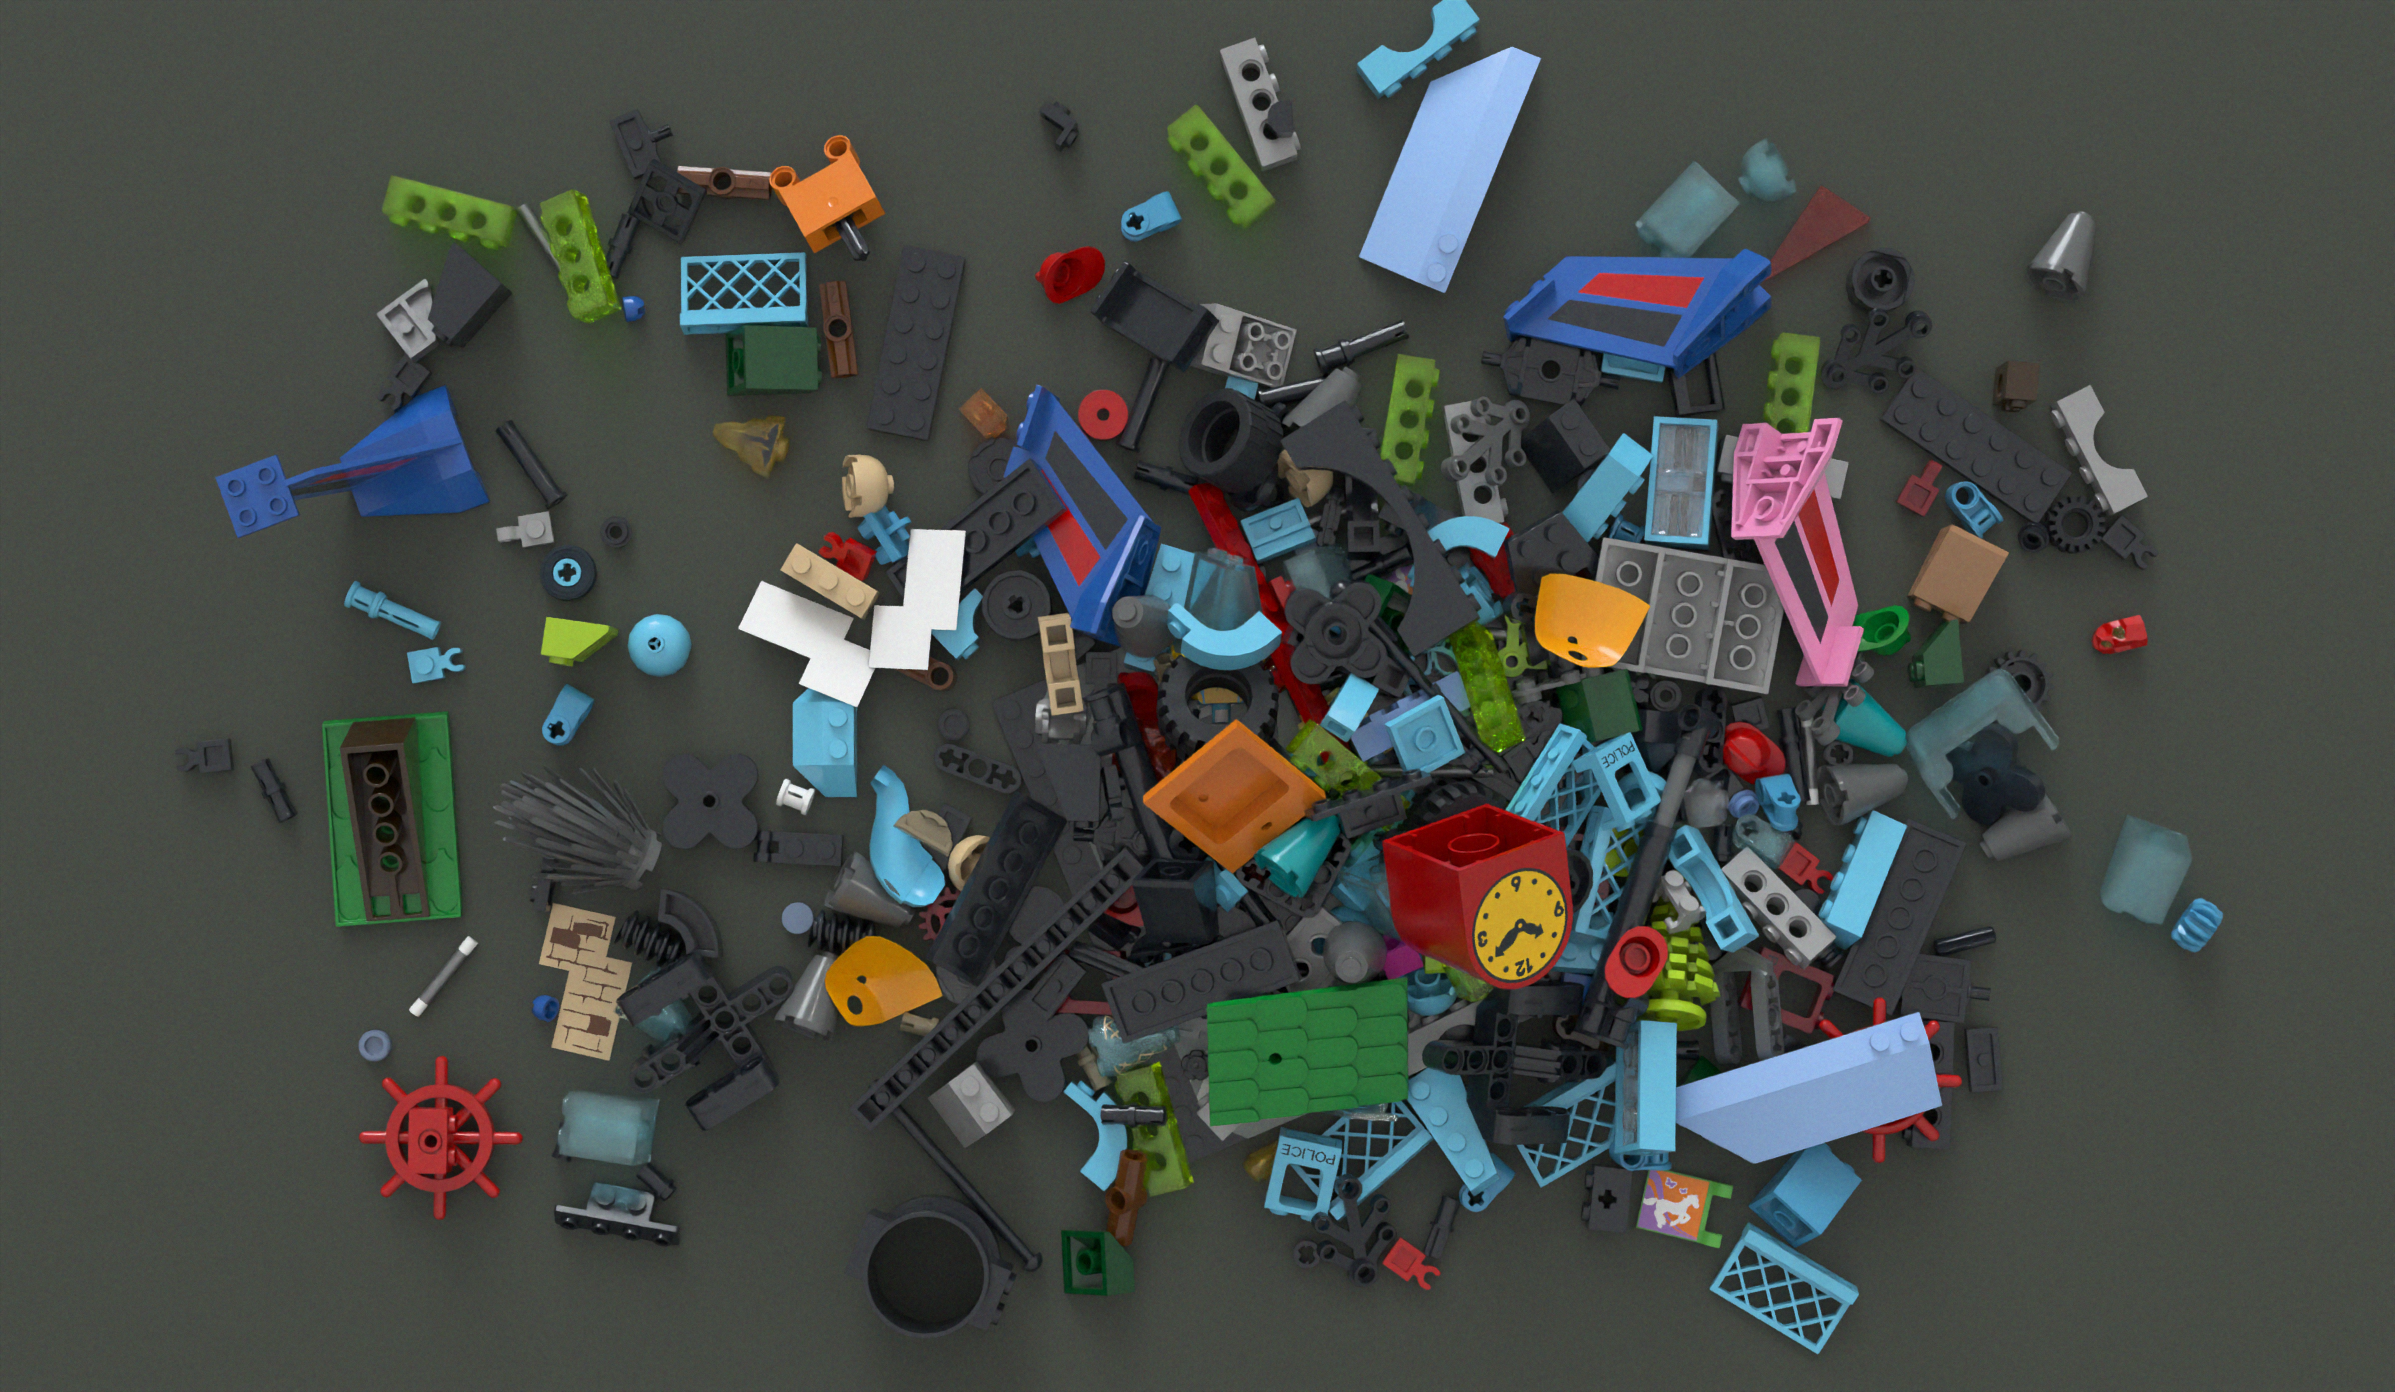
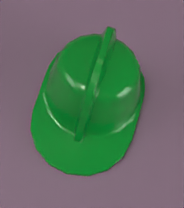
[1852,605,1911,656]

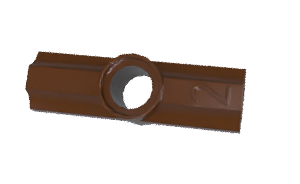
[677,166,773,200]
[819,281,859,379]
[1105,1149,1147,1246]

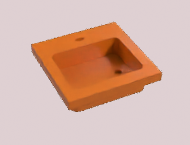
[1143,719,1326,874]

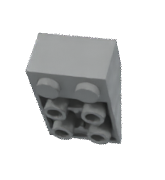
[1189,303,1297,388]

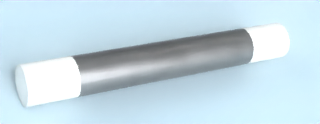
[1801,717,1819,805]
[409,936,478,1017]

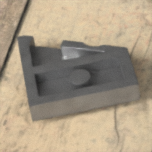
[376,279,439,363]

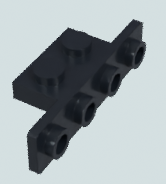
[1304,768,1433,839]
[554,1182,680,1246]

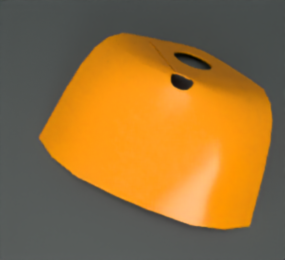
[1535,574,1650,668]
[825,936,943,1026]

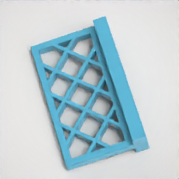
[680,252,809,335]
[1505,724,1602,847]
[1571,806,1653,939]
[1516,1057,1616,1188]
[1290,1101,1434,1222]
[1709,1222,1859,1354]

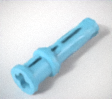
[344,581,441,640]

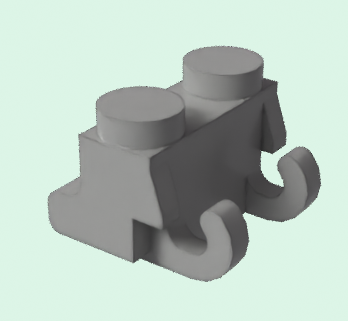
[1035,699,1087,744]
[1653,871,1707,934]

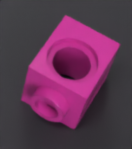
[1382,930,1424,980]

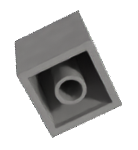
[928,1061,1015,1148]

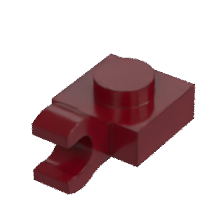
[1896,460,1942,517]

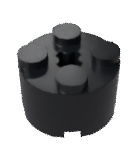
[1846,248,1915,314]

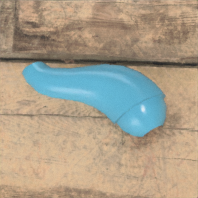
[869,765,945,907]

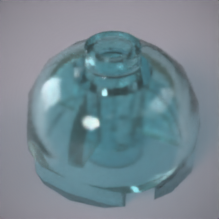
[1739,137,1797,202]

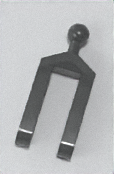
[1710,916,1784,1064]

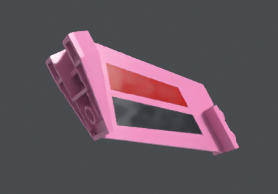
[1731,418,1864,687]

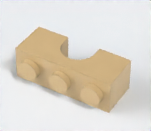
[780,543,880,620]
[1038,613,1083,716]

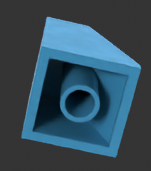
[1748,1143,1862,1248]

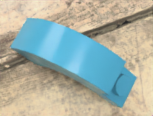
[1407,516,1509,588]
[1167,602,1282,670]
[1320,673,1379,742]
[1064,1080,1128,1192]

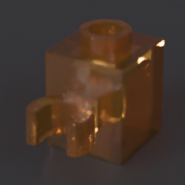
[959,388,1009,439]

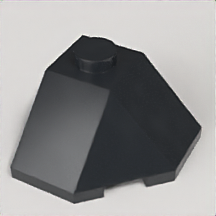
[1623,710,1681,774]

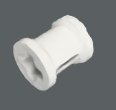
[776,779,815,815]

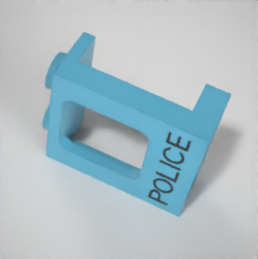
[1572,732,1661,832]
[1264,1127,1342,1222]

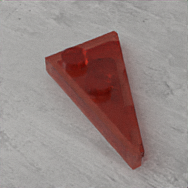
[1766,185,1871,280]

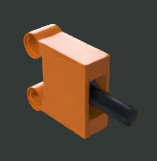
[769,135,886,261]

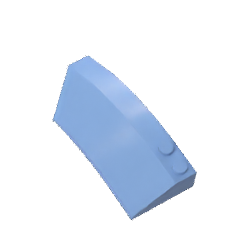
[1359,47,1541,293]
[1676,1012,1942,1164]

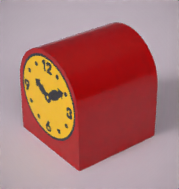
[1382,804,1573,989]

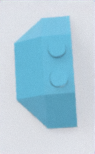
[793,688,857,797]

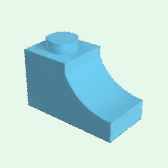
[931,589,983,660]

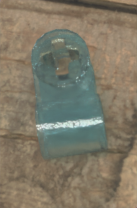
[1732,814,1795,870]

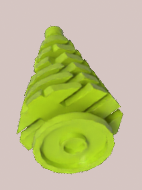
[1636,870,1720,1031]

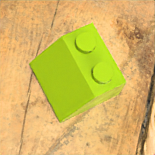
[541,617,619,667]

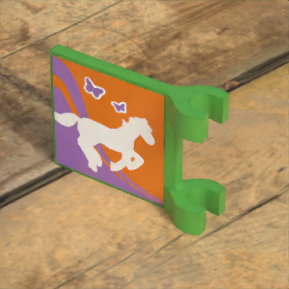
[1636,1170,1733,1248]

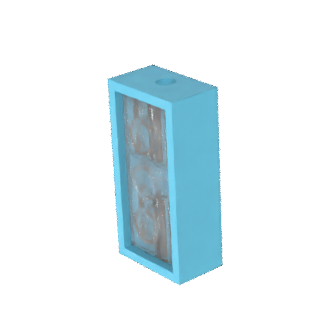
[1644,416,1719,550]
[1615,1020,1677,1156]

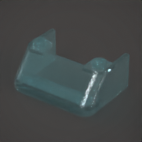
[1905,669,2059,820]

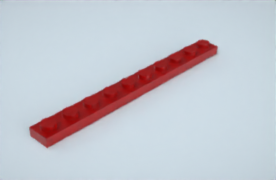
[1188,483,1354,768]

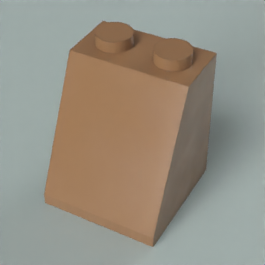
[1907,525,2009,624]

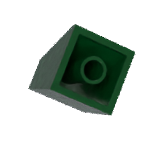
[725,325,822,396]

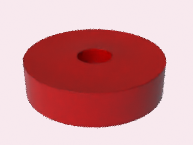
[1078,390,1128,441]

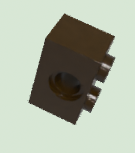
[1992,360,2040,412]

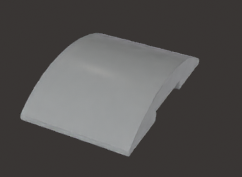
[1581,537,1784,694]

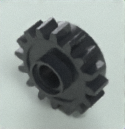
[1983,650,2055,719]

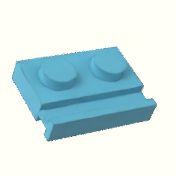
[1241,498,1316,564]

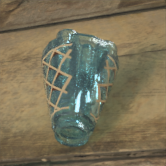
[1088,1014,1180,1077]

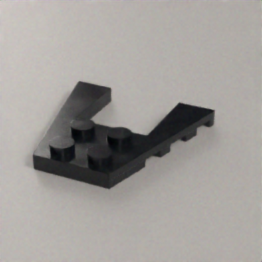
[1504,510,1599,667]

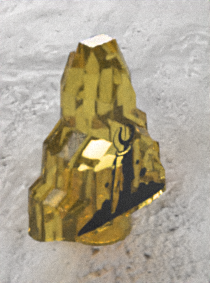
[713,415,790,478]

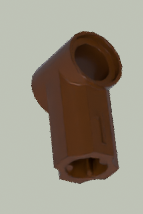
[893,656,957,692]

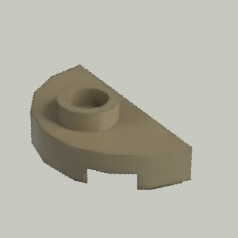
[893,810,952,857]

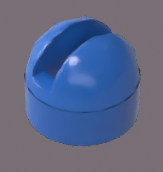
[622,296,646,322]
[531,995,559,1022]

